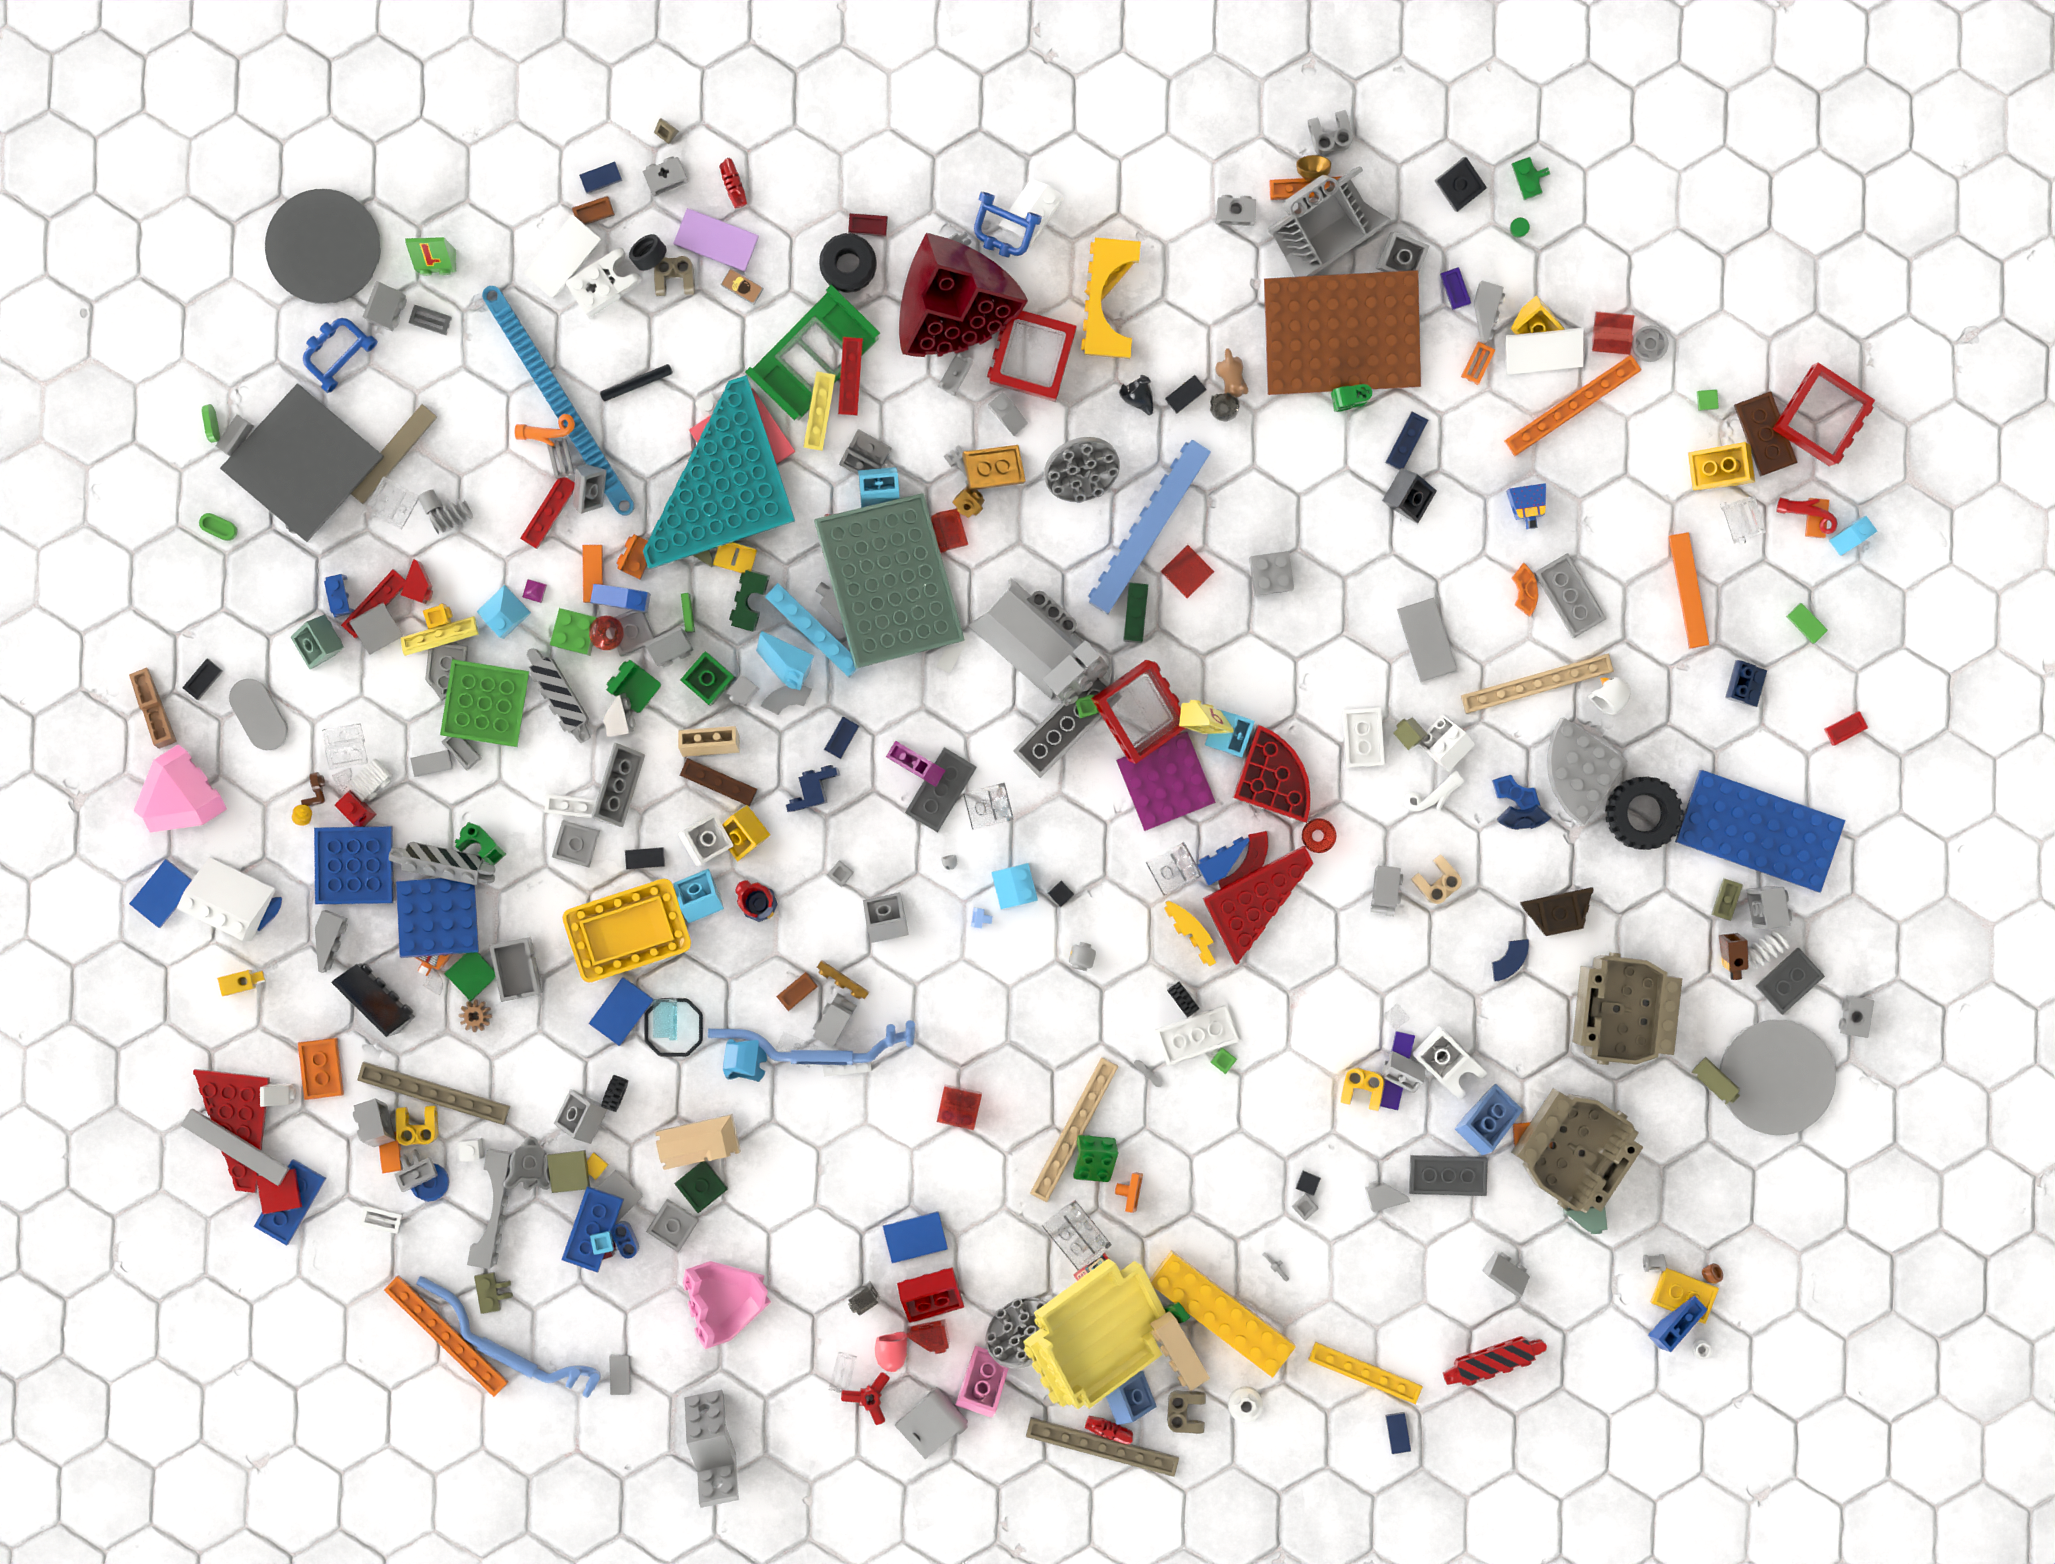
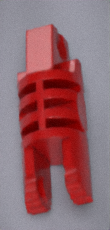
[719,157,747,208]
[1085,1415,1133,1445]

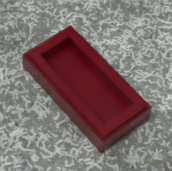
[848,213,888,236]

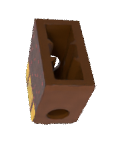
[1719,933,1749,980]

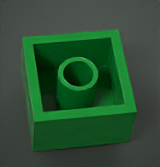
[680,651,736,706]

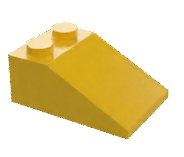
[1688,442,1755,491]

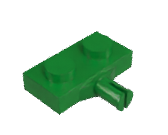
[1511,157,1550,200]

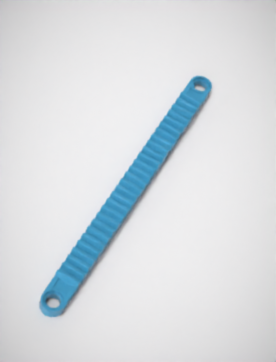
[482,286,634,516]

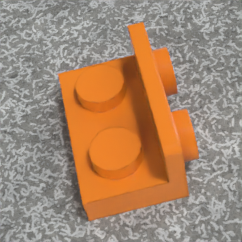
[616,534,648,580]

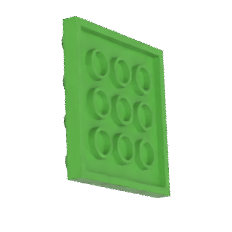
[440,659,529,747]

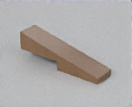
[129,667,177,749]

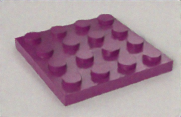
[1116,732,1216,831]

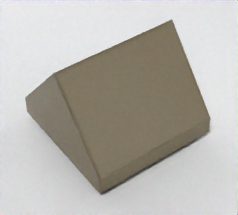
[654,118,679,144]

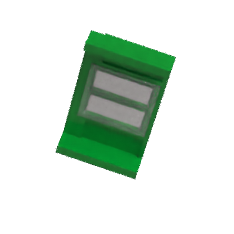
[745,285,880,421]

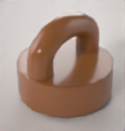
[1702,1263,1723,1284]

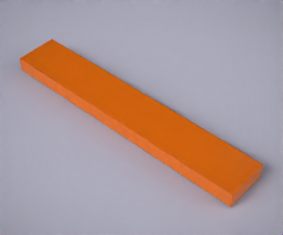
[1669,532,1709,649]

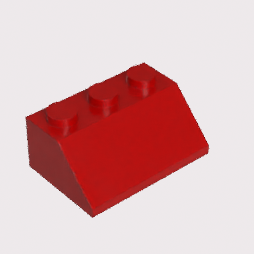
[897,1267,964,1323]

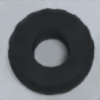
[819,233,877,293]

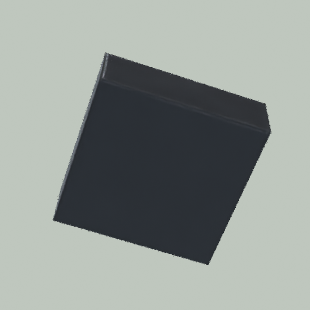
[1047,880,1074,907]
[1296,1170,1321,1196]

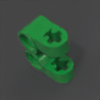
[1331,384,1372,412]

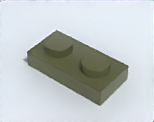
[1711,878,1743,921]

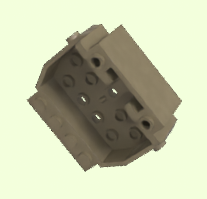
[1572,952,1683,1065]
[1511,1088,1643,1213]

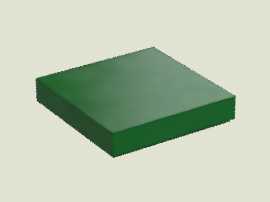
[444,952,496,1001]

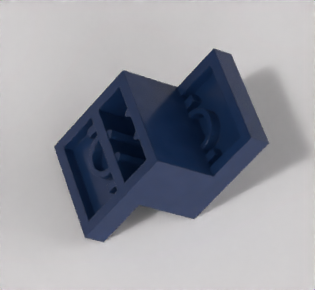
[786,765,840,812]

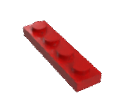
[838,337,863,416]
[520,477,575,549]
[341,569,406,639]

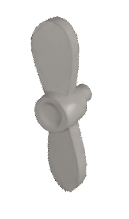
[1134,1060,1162,1087]
[1262,1252,1289,1282]

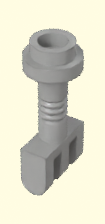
[944,445,968,485]

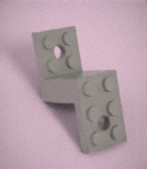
[684,1390,739,1508]

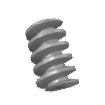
[429,498,473,534]

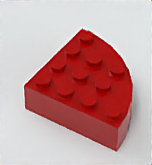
[1232,725,1311,823]

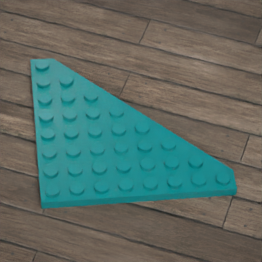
[643,375,795,570]

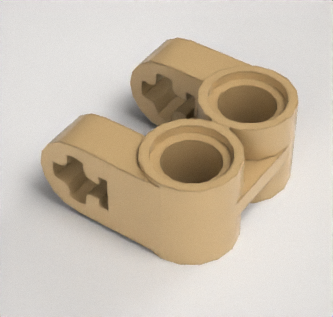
[1411,854,1462,904]

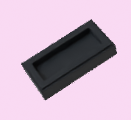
[1165,375,1207,414]
[182,658,223,700]
[625,847,665,869]

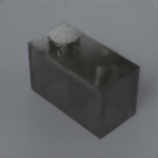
[848,1281,880,1316]

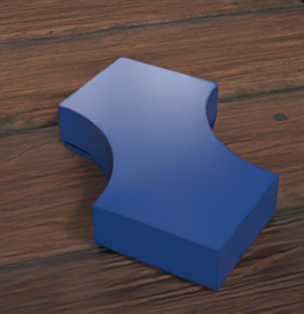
[1492,775,1540,810]

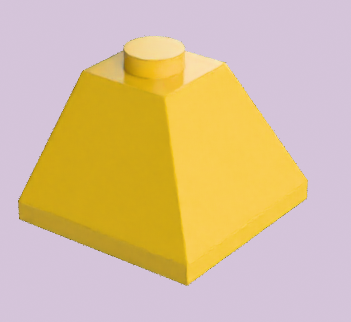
[1511,295,1565,335]

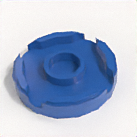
[411,1163,449,1202]

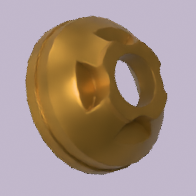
[1296,155,1331,182]

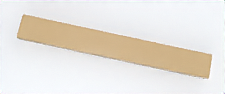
[1461,653,1614,714]
[1030,1057,1119,1202]

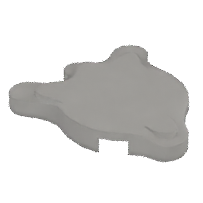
[503,1137,551,1190]

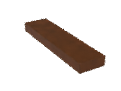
[679,758,758,806]

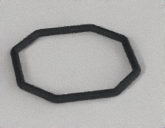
[644,998,703,1057]

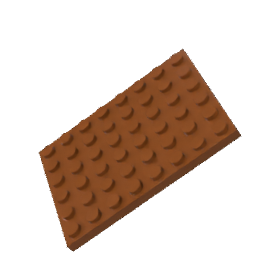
[1264,270,1421,395]

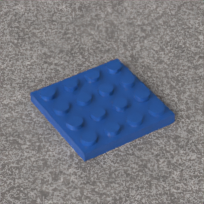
[314,826,393,904]
[396,878,479,958]

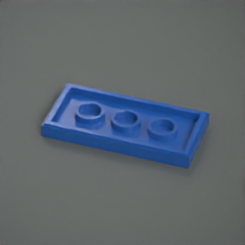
[253,1159,326,1246]
[561,1186,624,1273]

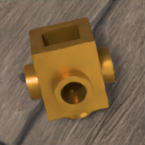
[952,485,985,518]

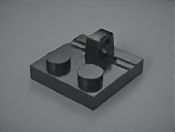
[1434,157,1487,212]

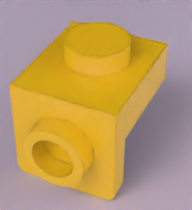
[423,603,453,629]

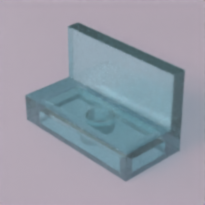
[653,999,677,1040]

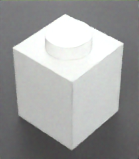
[458,1138,484,1162]

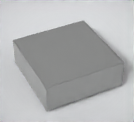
[827,860,854,887]
[1291,1193,1319,1221]

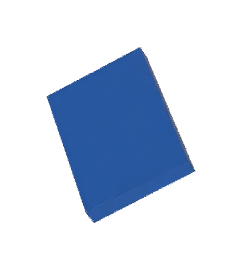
[129,859,192,928]
[588,977,654,1046]
[883,1211,948,1263]

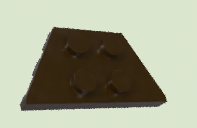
[1520,887,1594,936]

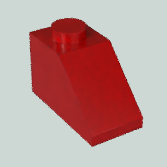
[400,559,433,604]

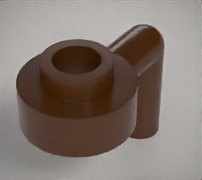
[301,772,325,806]

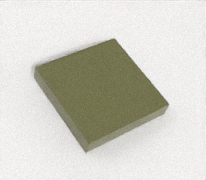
[547,1150,590,1193]

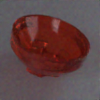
[589,615,624,651]
[1301,818,1337,853]

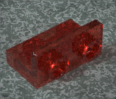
[931,508,969,553]

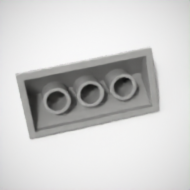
[592,743,645,827]

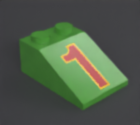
[405,237,456,276]

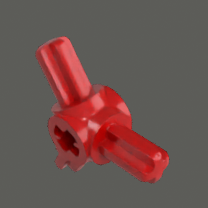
[841,1372,890,1425]

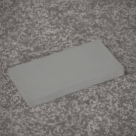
[1534,553,1607,639]
[1397,597,1457,682]

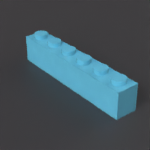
[765,583,857,678]

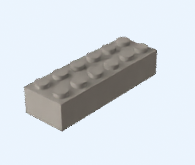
[1013,677,1122,778]

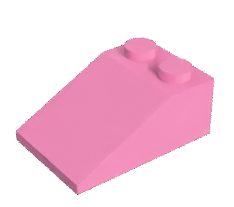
[955,1346,1009,1418]

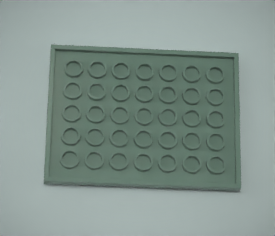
[814,493,965,669]

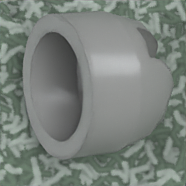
[941,855,957,870]

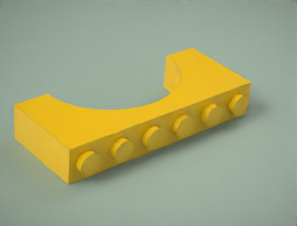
[1081,237,1141,359]

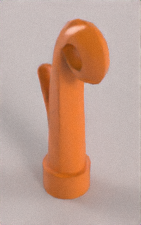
[514,414,575,446]

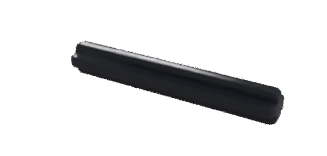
[600,364,673,401]

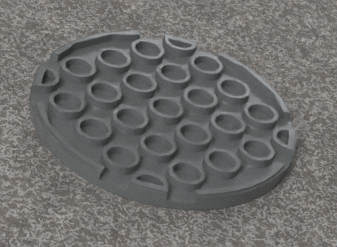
[265,189,381,304]

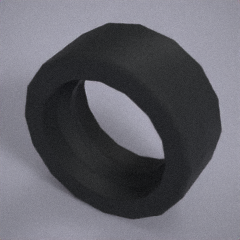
[629,234,667,271]

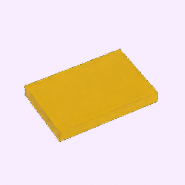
[1650,1267,1719,1324]

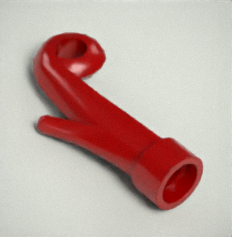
[1776,497,1838,534]

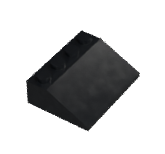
[331,963,415,1037]

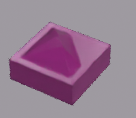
[522,579,547,603]

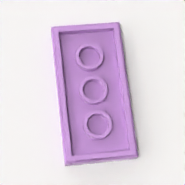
[673,208,759,272]

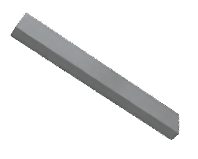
[181,1108,290,1186]

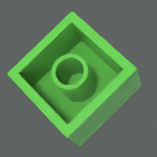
[550,608,600,656]

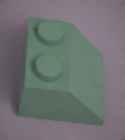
[291,614,344,670]

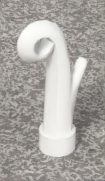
[1404,770,1465,811]

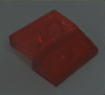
[1592,311,1635,355]

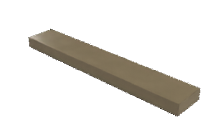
[351,404,437,504]

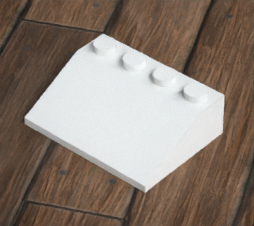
[177,857,276,941]

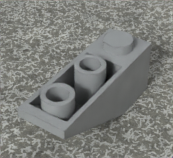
[1474,281,1505,344]
[315,910,348,973]

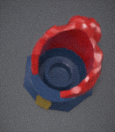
[735,880,778,922]

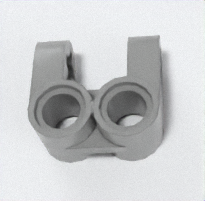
[1308,110,1353,156]

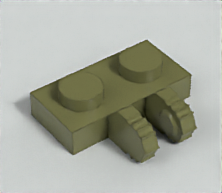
[474,1272,513,1314]

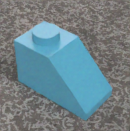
[1829,516,1877,556]

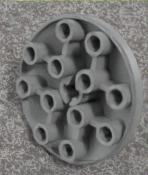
[1044,437,1120,503]
[986,1297,1047,1369]

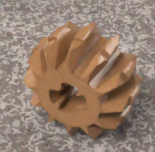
[459,999,492,1032]

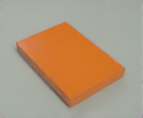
[298,1038,344,1100]

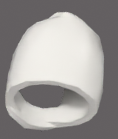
[1588,677,1631,715]

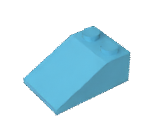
[756,631,814,691]

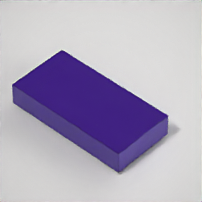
[1440,267,1471,310]

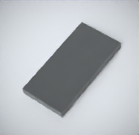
[905,747,977,833]
[1409,1155,1488,1196]

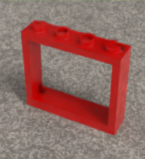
[1773,362,1875,467]

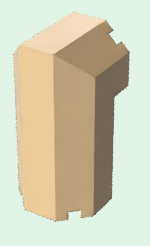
[655,1114,741,1170]

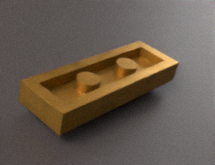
[817,960,869,1000]

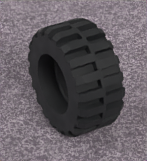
[1605,776,1684,850]

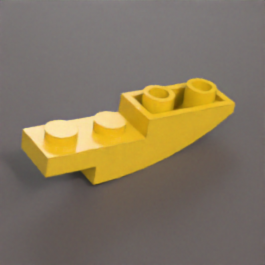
[1164,900,1216,966]

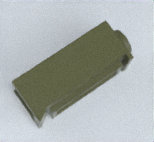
[1691,1057,1740,1104]

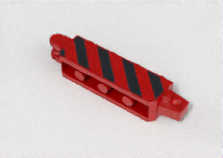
[1443,1336,1547,1386]

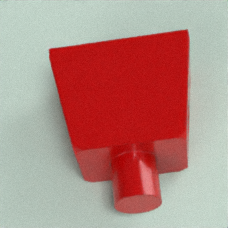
[335,790,377,827]

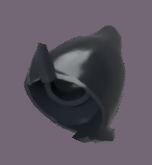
[1119,375,1153,416]

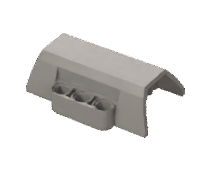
[1268,166,1391,277]
[968,578,1083,699]

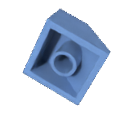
[1106,1371,1157,1425]

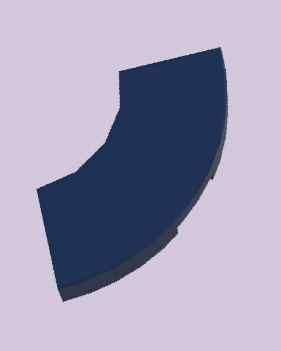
[1497,804,1552,830]
[1492,939,1529,981]

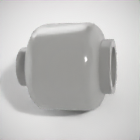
[1069,942,1096,971]

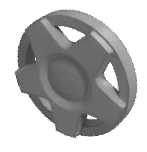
[1632,326,1669,362]

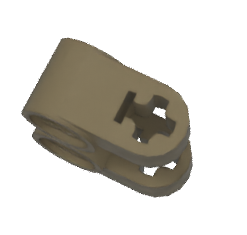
[654,256,695,296]
[1167,1390,1206,1434]

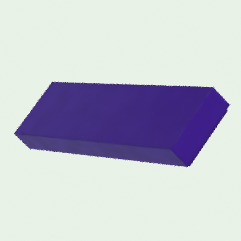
[1380,1031,1415,1110]

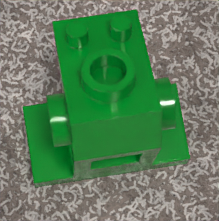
[455,822,506,866]

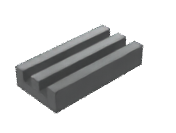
[408,305,452,335]

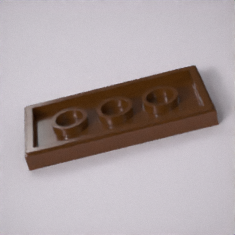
[1734,391,1798,477]

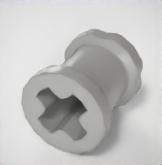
[1643,1254,1666,1272]

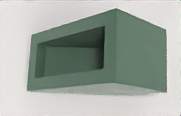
[1563,1206,1608,1234]

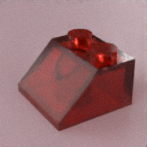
[906,1319,950,1354]

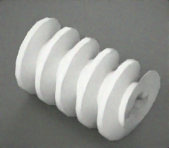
[1748,930,1790,969]

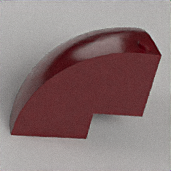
[899,232,1028,357]

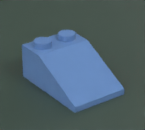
[1455,1084,1523,1155]

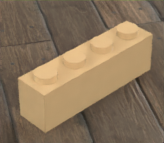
[1150,1311,1210,1391]

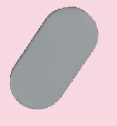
[229,679,288,750]

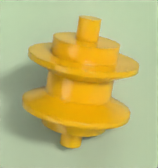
[292,805,312,826]

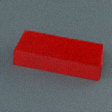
[1824,711,1868,746]

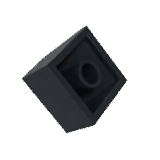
[1382,468,1437,523]

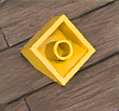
[722,805,770,862]

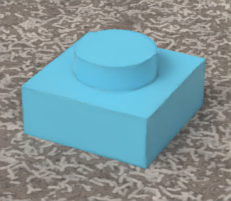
[590,1231,614,1255]

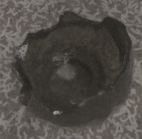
[1210,392,1240,422]

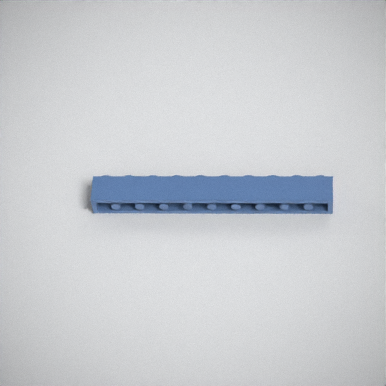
[1088,440,1211,615]

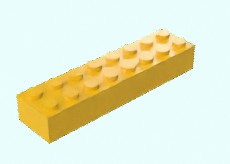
[1149,1250,1296,1378]

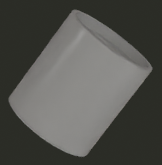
[418,490,442,514]

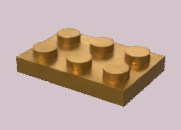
[962,445,1026,491]

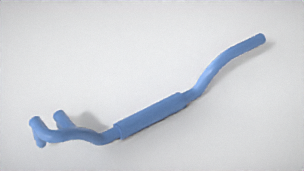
[708,1020,915,1065]
[416,1276,601,1398]

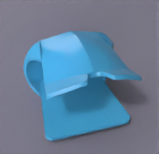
[723,1039,767,1082]

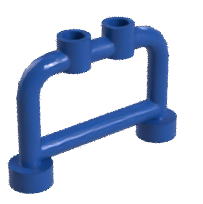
[974,191,1042,258]
[303,318,378,393]

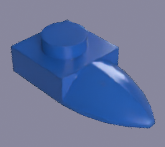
[257,897,282,931]

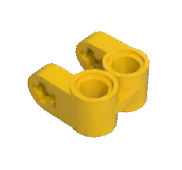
[1341,1067,1385,1111]
[396,1106,439,1146]

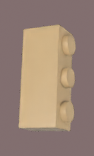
[678,726,740,757]

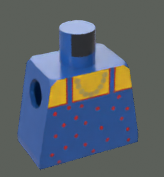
[1506,483,1546,530]

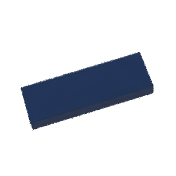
[1385,412,1429,470]

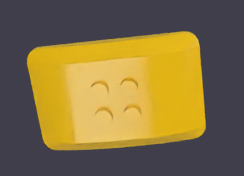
[562,879,691,983]

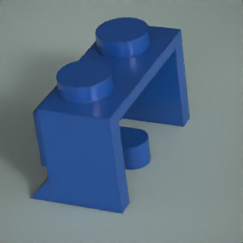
[324,574,354,618]

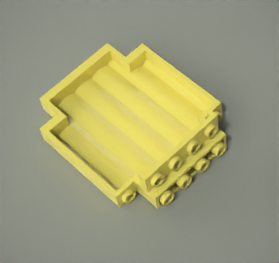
[1023,1259,1166,1409]

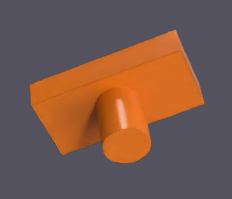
[1115,1172,1143,1213]

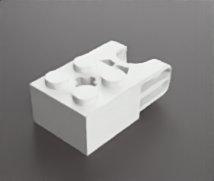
[565,248,642,318]
[1412,1026,1487,1100]

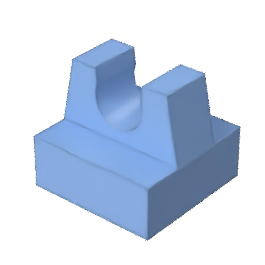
[971,907,993,928]

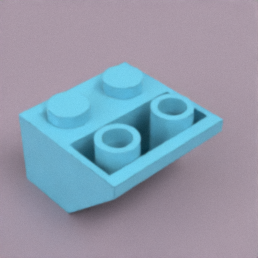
[858,467,899,508]
[1205,709,1255,758]

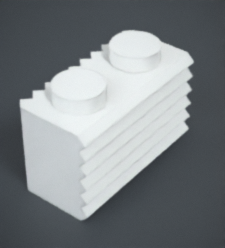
[346,759,393,802]

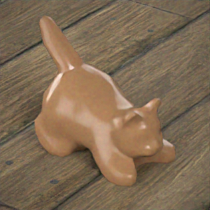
[1215,348,1249,399]

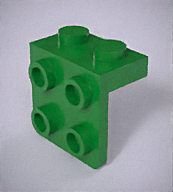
[606,660,661,713]
[1073,1135,1119,1182]

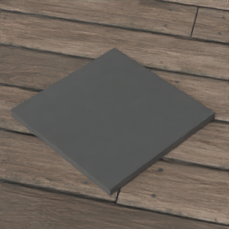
[220,383,384,542]

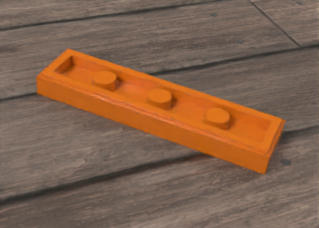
[1269,176,1342,200]

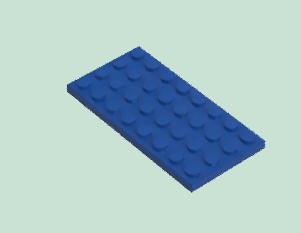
[1675,770,1846,893]

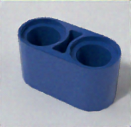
[612,1221,639,1259]

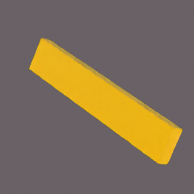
[1308,1342,1423,1405]

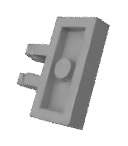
[394,1149,438,1192]

